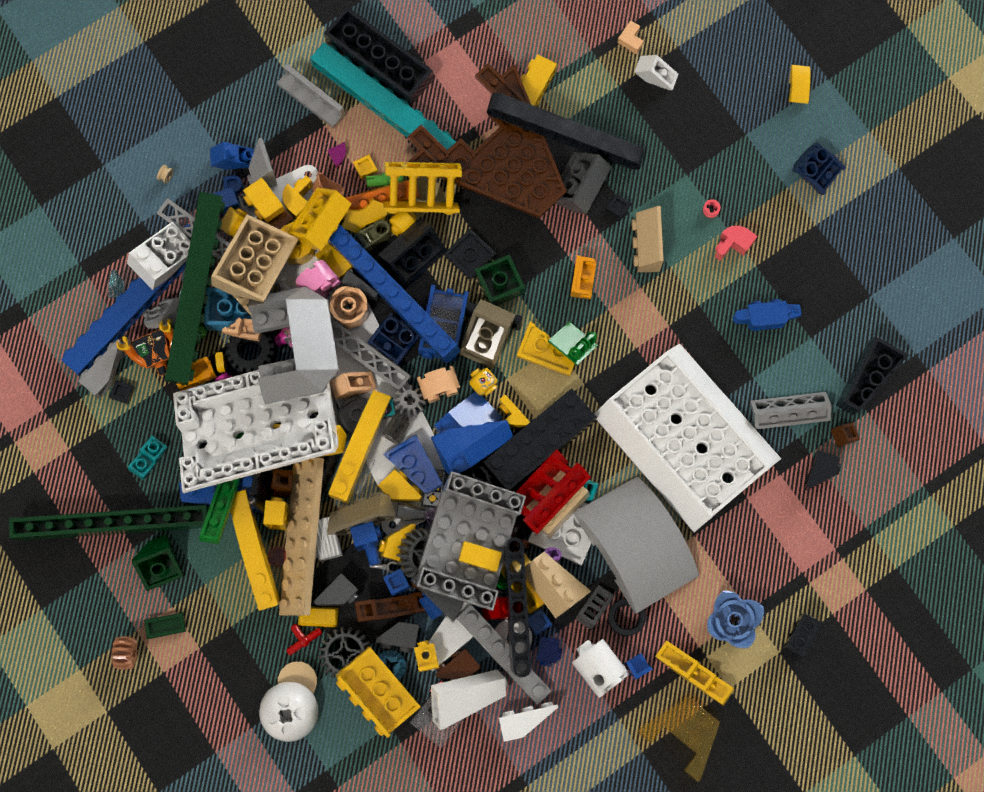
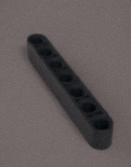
[503,538,531,678]

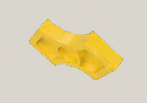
[341,199,388,233]

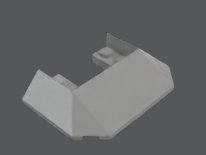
[247,286,339,405]

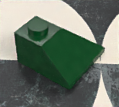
[131,534,184,591]

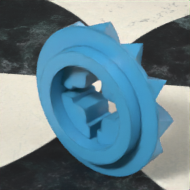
[378,650,406,680]

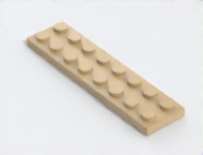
[279,458,324,616]

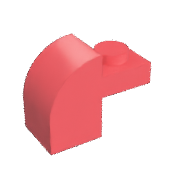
[714,226,757,261]

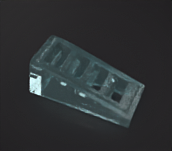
[107,270,124,299]

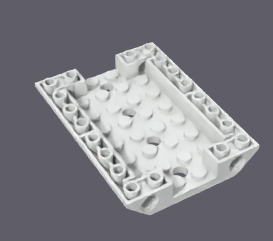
[595,344,781,532]
[173,370,339,493]

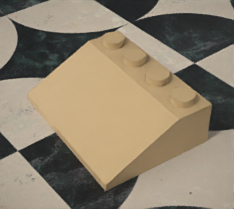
[211,214,299,303]

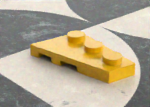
[516,321,575,377]

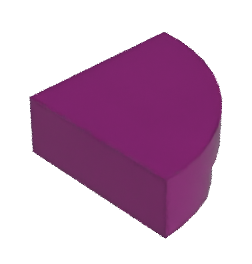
[327,142,346,168]

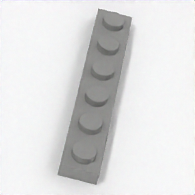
[456,604,551,705]

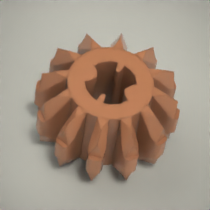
[111,636,138,670]

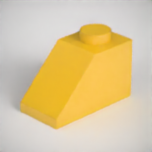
[378,524,416,562]

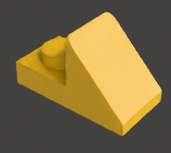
[499,395,530,429]

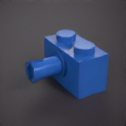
[350,521,383,566]

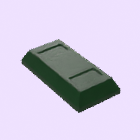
[144,612,186,639]

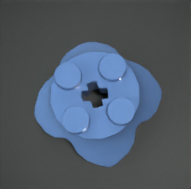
[707,591,764,648]

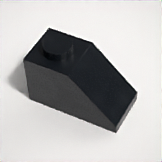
[803,450,842,491]

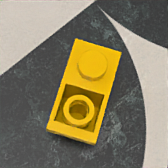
[378,469,423,502]

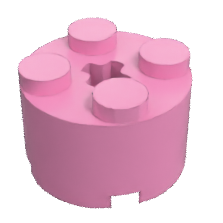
[295,260,341,299]

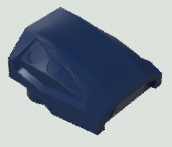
[792,143,846,195]
[367,313,420,365]

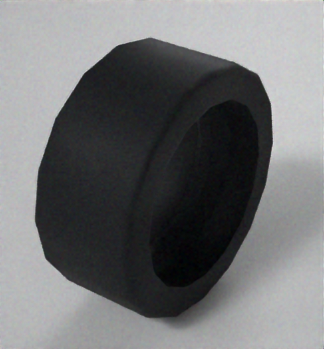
[608,598,646,637]

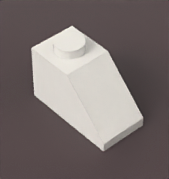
[635,55,678,90]

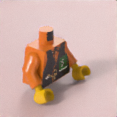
[116,319,174,376]

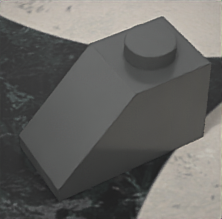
[314,574,360,606]

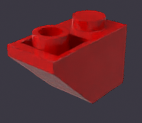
[482,597,522,620]

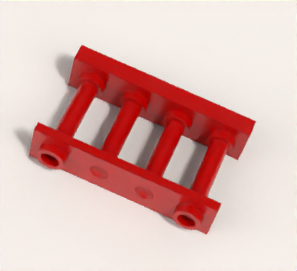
[515,449,591,534]

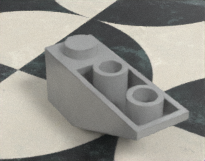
[78,339,123,399]

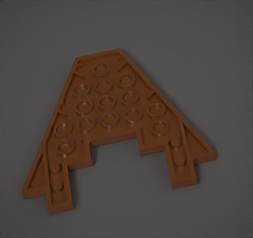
[408,63,567,218]

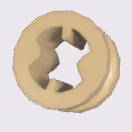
[157,165,174,184]

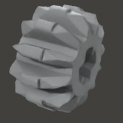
[393,385,426,418]

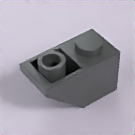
[376,622,420,653]

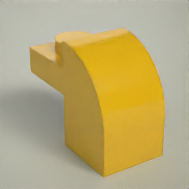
[282,176,313,220]

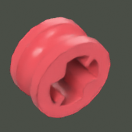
[703,199,720,218]

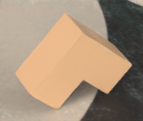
[618,20,644,54]

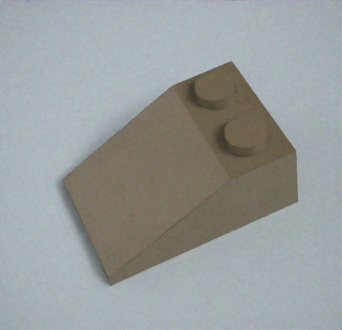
[459,299,516,369]

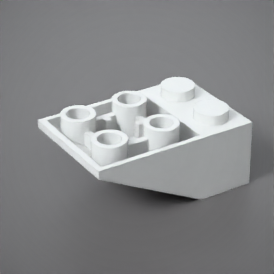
[127,222,191,290]

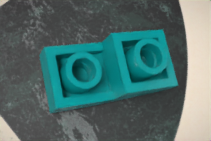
[128,436,168,480]

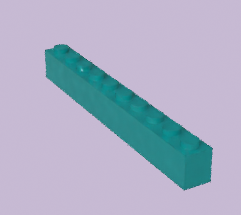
[310,42,456,150]

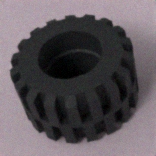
[226,332,277,375]

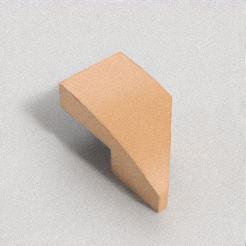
[222,317,262,342]

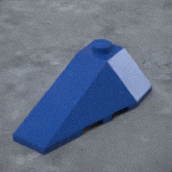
[431,420,514,474]

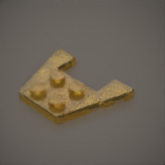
[636,697,720,782]

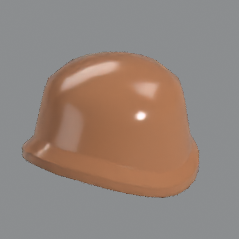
[312,172,345,195]

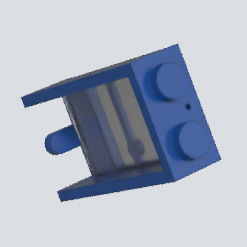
[418,285,469,363]

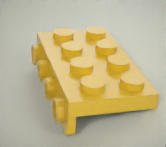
[336,646,420,738]

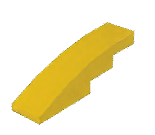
[655,640,735,706]

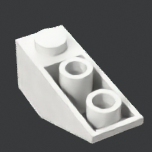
[499,702,558,742]

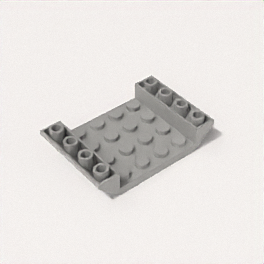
[416,471,526,611]

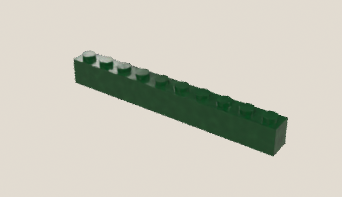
[165,192,225,386]
[9,505,209,541]

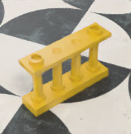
[383,162,462,215]

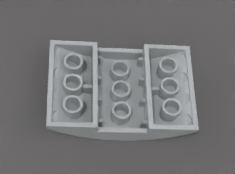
[574,477,699,614]

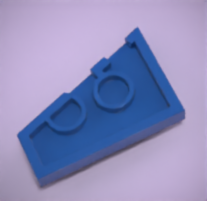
[383,435,444,495]

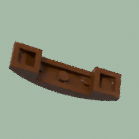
[355,592,426,622]

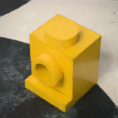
[414,641,439,672]

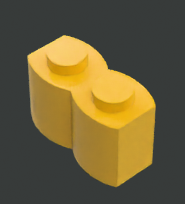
[243,177,285,223]

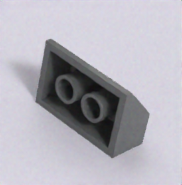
[556,152,611,214]

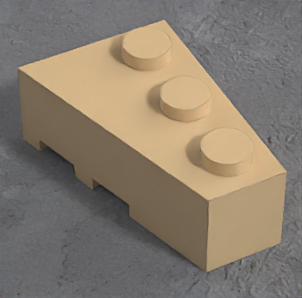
[525,552,591,618]

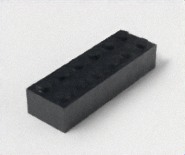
[324,7,434,106]
[483,388,597,491]

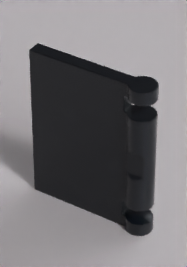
[249,470,273,517]

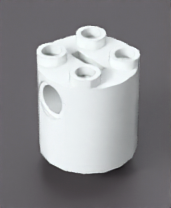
[572,639,629,698]

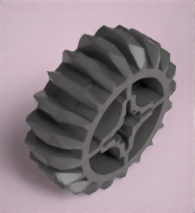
[396,528,430,579]
[318,627,370,678]

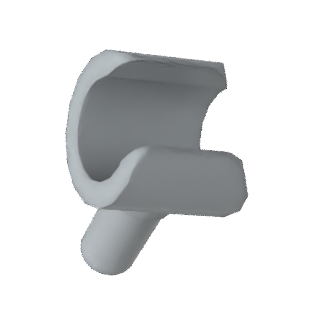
[370,561,398,574]

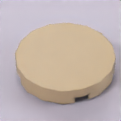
[278,662,318,694]

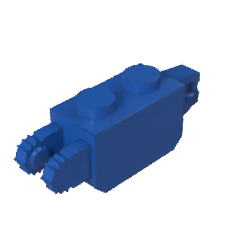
[732,299,801,331]

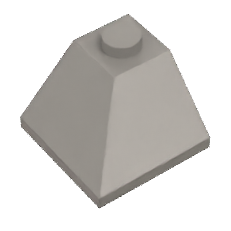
[247,138,278,187]

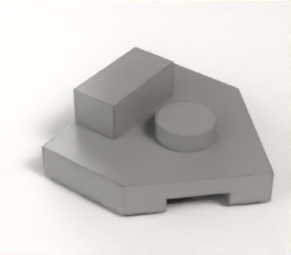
[143,298,179,329]

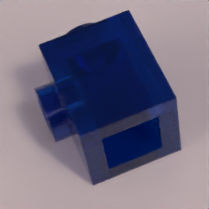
[536,636,562,667]

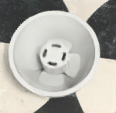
[259,682,319,742]

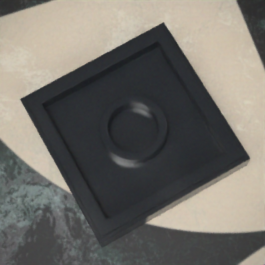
[444,229,497,281]

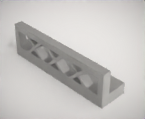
[277,64,345,129]
[750,392,832,429]

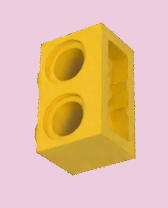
[263,498,289,530]

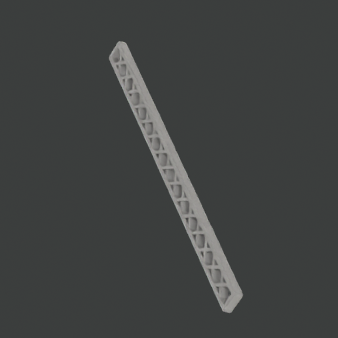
[157,198,411,391]

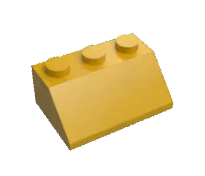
[287,187,351,251]

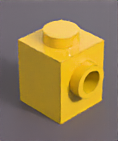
[221,207,248,237]

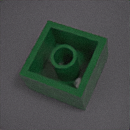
[475,254,525,306]

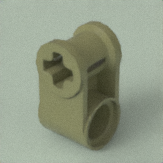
[354,220,392,252]

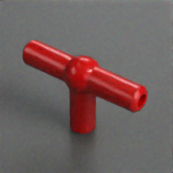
[286,624,322,656]

